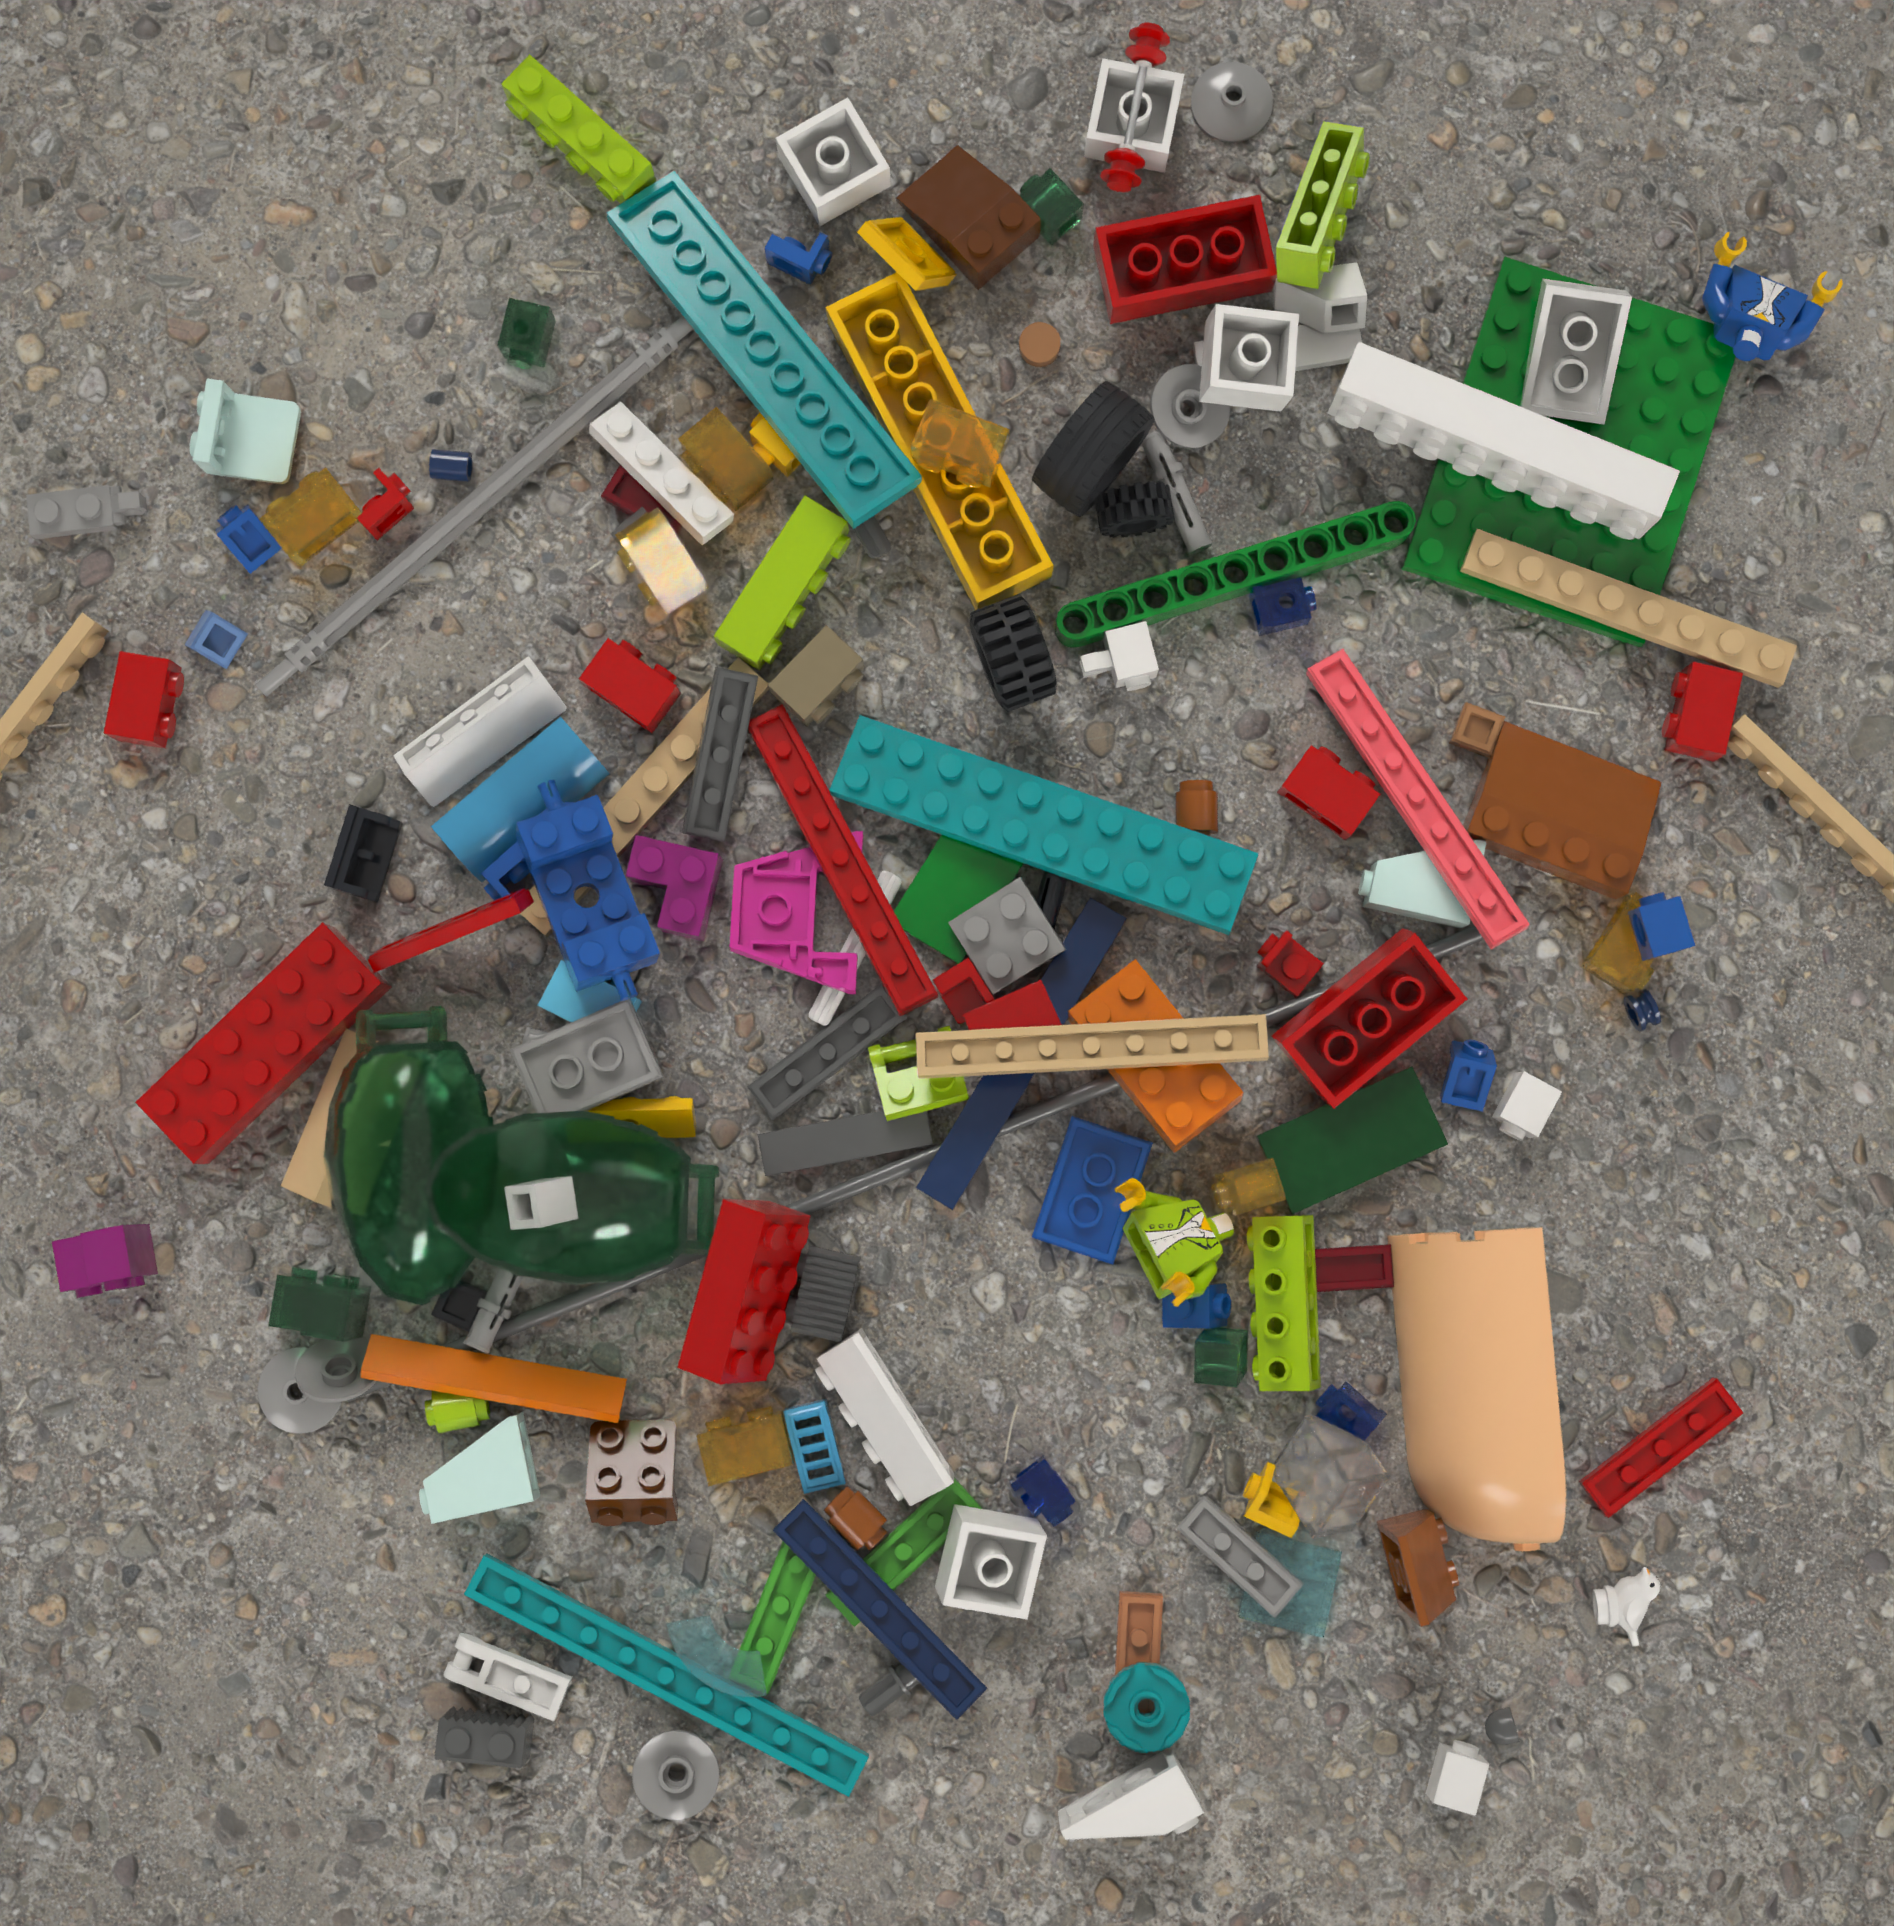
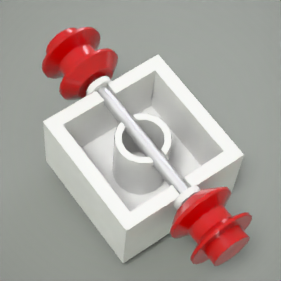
[1084,22,1185,192]

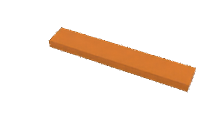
[361,1334,627,1423]

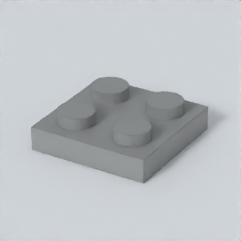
[948,877,1066,995]

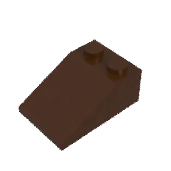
[896,145,1041,290]

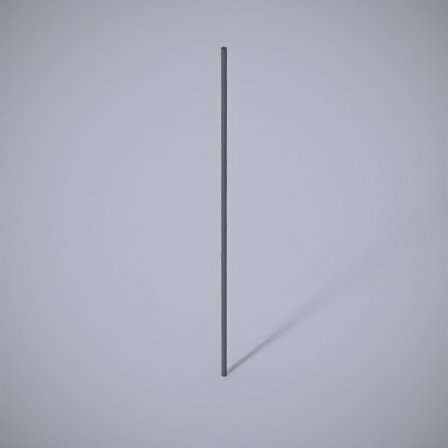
[347,925,1484,1402]

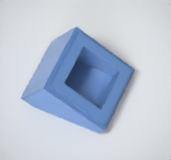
[185,610,248,669]

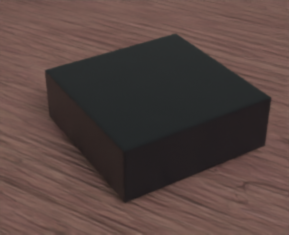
[431,1275,488,1332]

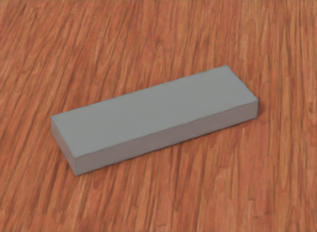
[1176,1495,1304,1618]

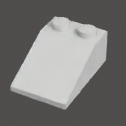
[1520,279,1632,424]
[1058,1747,1204,1840]

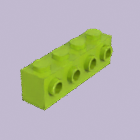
[501,54,656,204]
[1276,121,1370,289]
[714,495,851,671]
[1247,1215,1321,1391]

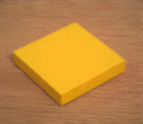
[857,217,957,291]

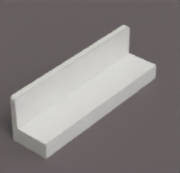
[393,656,567,807]

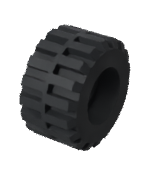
[969,594,1057,712]

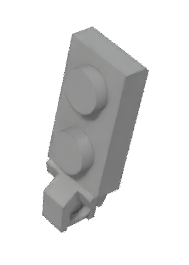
[26,485,148,539]

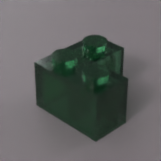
[268,1267,372,1342]

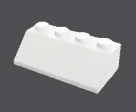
[815,1328,954,1506]

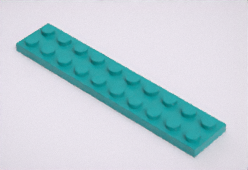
[607,170,922,529]
[829,715,1259,936]

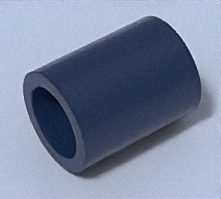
[429,449,473,482]

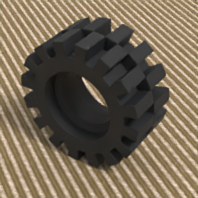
[1095,481,1175,538]

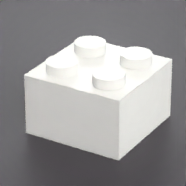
[775,97,891,226]
[1199,304,1299,412]
[935,1504,1047,1619]

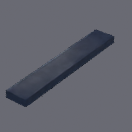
[773,1499,988,1720]

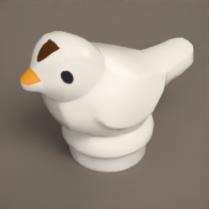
[1592,1567,1660,1647]

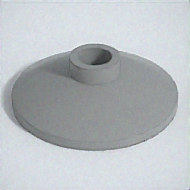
[1191,62,1273,143]
[1150,364,1230,449]
[294,1335,376,1403]
[258,1347,342,1434]
[632,1730,720,1820]

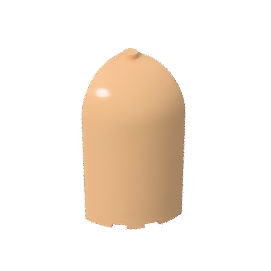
[1388,1227,1566,1551]

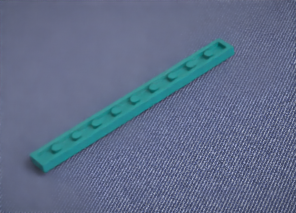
[464,1553,869,1797]

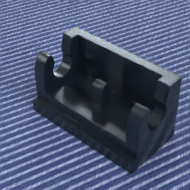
[324,804,403,903]

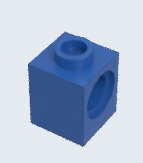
[1628,892,1695,961]

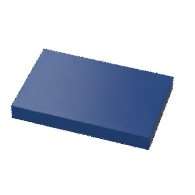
[1032,1116,1153,1265]

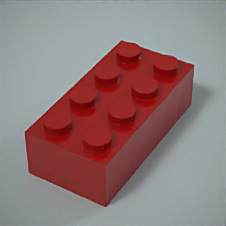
[1093,195,1277,324]
[1271,928,1468,1109]
[677,1199,811,1385]

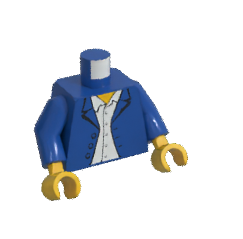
[1702,232,1843,361]

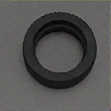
[1032,381,1155,517]

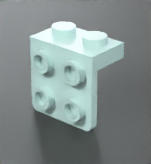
[190,378,301,484]

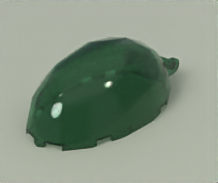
[324,1005,497,1306]
[423,1111,720,1285]

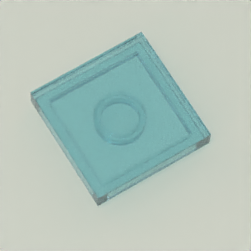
[1238,1531,1342,1638]

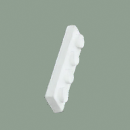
[589,402,734,545]

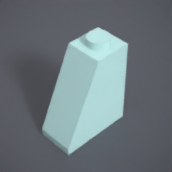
[1358,840,1487,929]
[419,1412,540,1524]

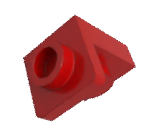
[357,468,414,541]
[1256,930,1324,998]

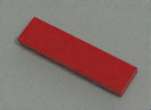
[368,888,534,973]
[1579,1377,1744,1518]

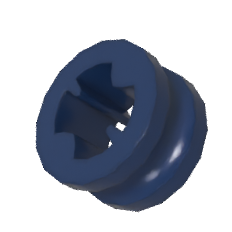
[1623,989,1661,1032]

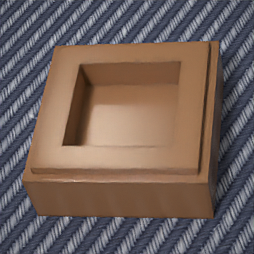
[1449,702,1505,758]

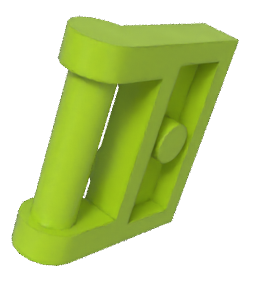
[868,1025,969,1121]

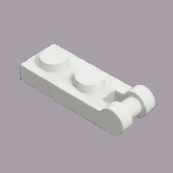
[443,1633,572,1721]

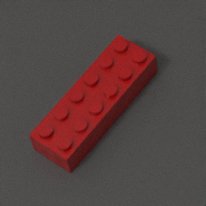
[135,922,392,1165]

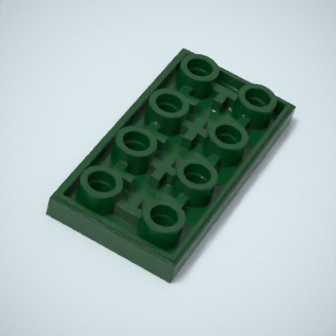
[1255,1066,1448,1214]

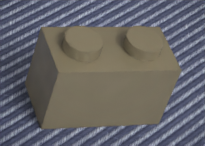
[768,625,865,727]

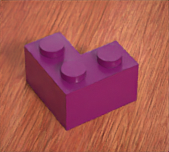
[626,835,723,941]
[51,1224,158,1298]

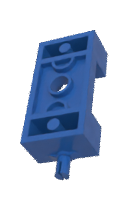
[515,780,660,1001]

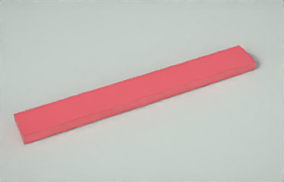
[1306,649,1530,950]

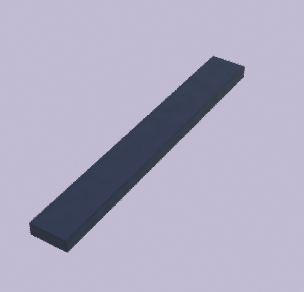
[916,897,1127,1211]

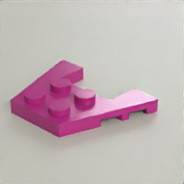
[729,831,863,995]

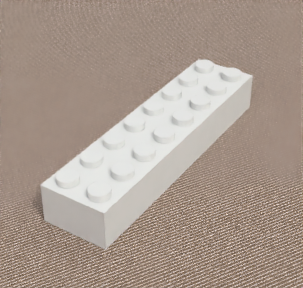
[1327,342,1680,540]

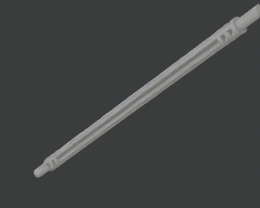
[255,316,693,697]

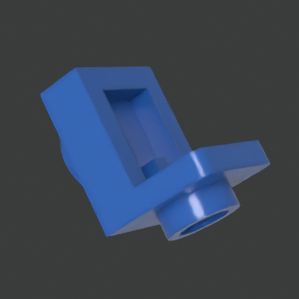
[1162,1283,1231,1329]

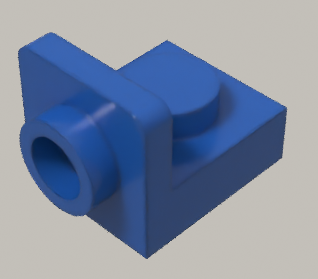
[764,232,832,285]
[215,505,283,574]
[481,841,530,900]
[1440,1040,1497,1112]

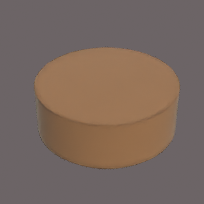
[1019,322,1061,367]

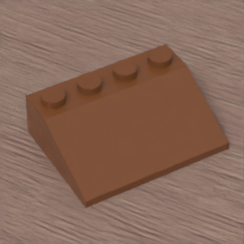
[1463,721,1662,900]

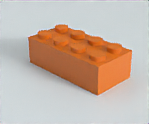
[1068,959,1244,1153]

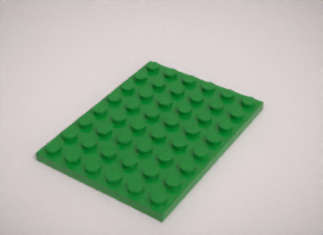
[1401,257,1736,647]

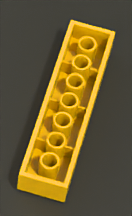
[825,272,1054,610]

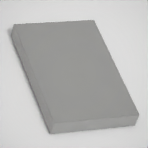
[510,998,664,1129]

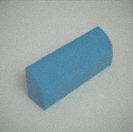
[431,716,610,882]

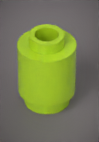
[425,1391,490,1433]

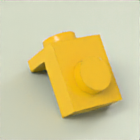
[1243,1462,1306,1538]

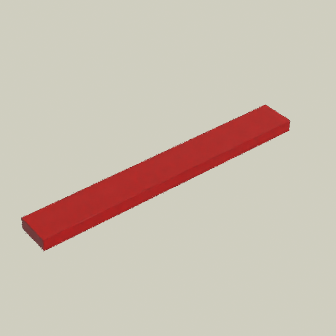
[748,704,938,1017]

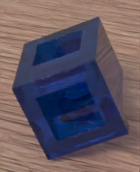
[1249,577,1317,636]
[1312,1381,1387,1454]
[1009,1455,1076,1527]

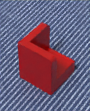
[932,957,995,1025]

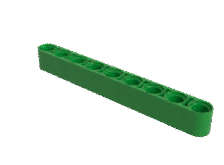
[1055,501,1416,648]

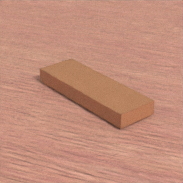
[1114,1591,1163,1713]

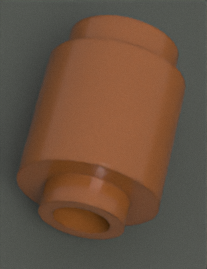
[1175,780,1218,836]
[823,1485,887,1550]

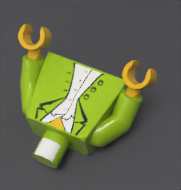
[1114,1178,1234,1307]

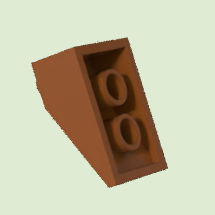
[1377,1509,1459,1627]

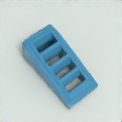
[783,1399,846,1494]

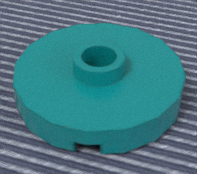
[1103,1662,1190,1753]

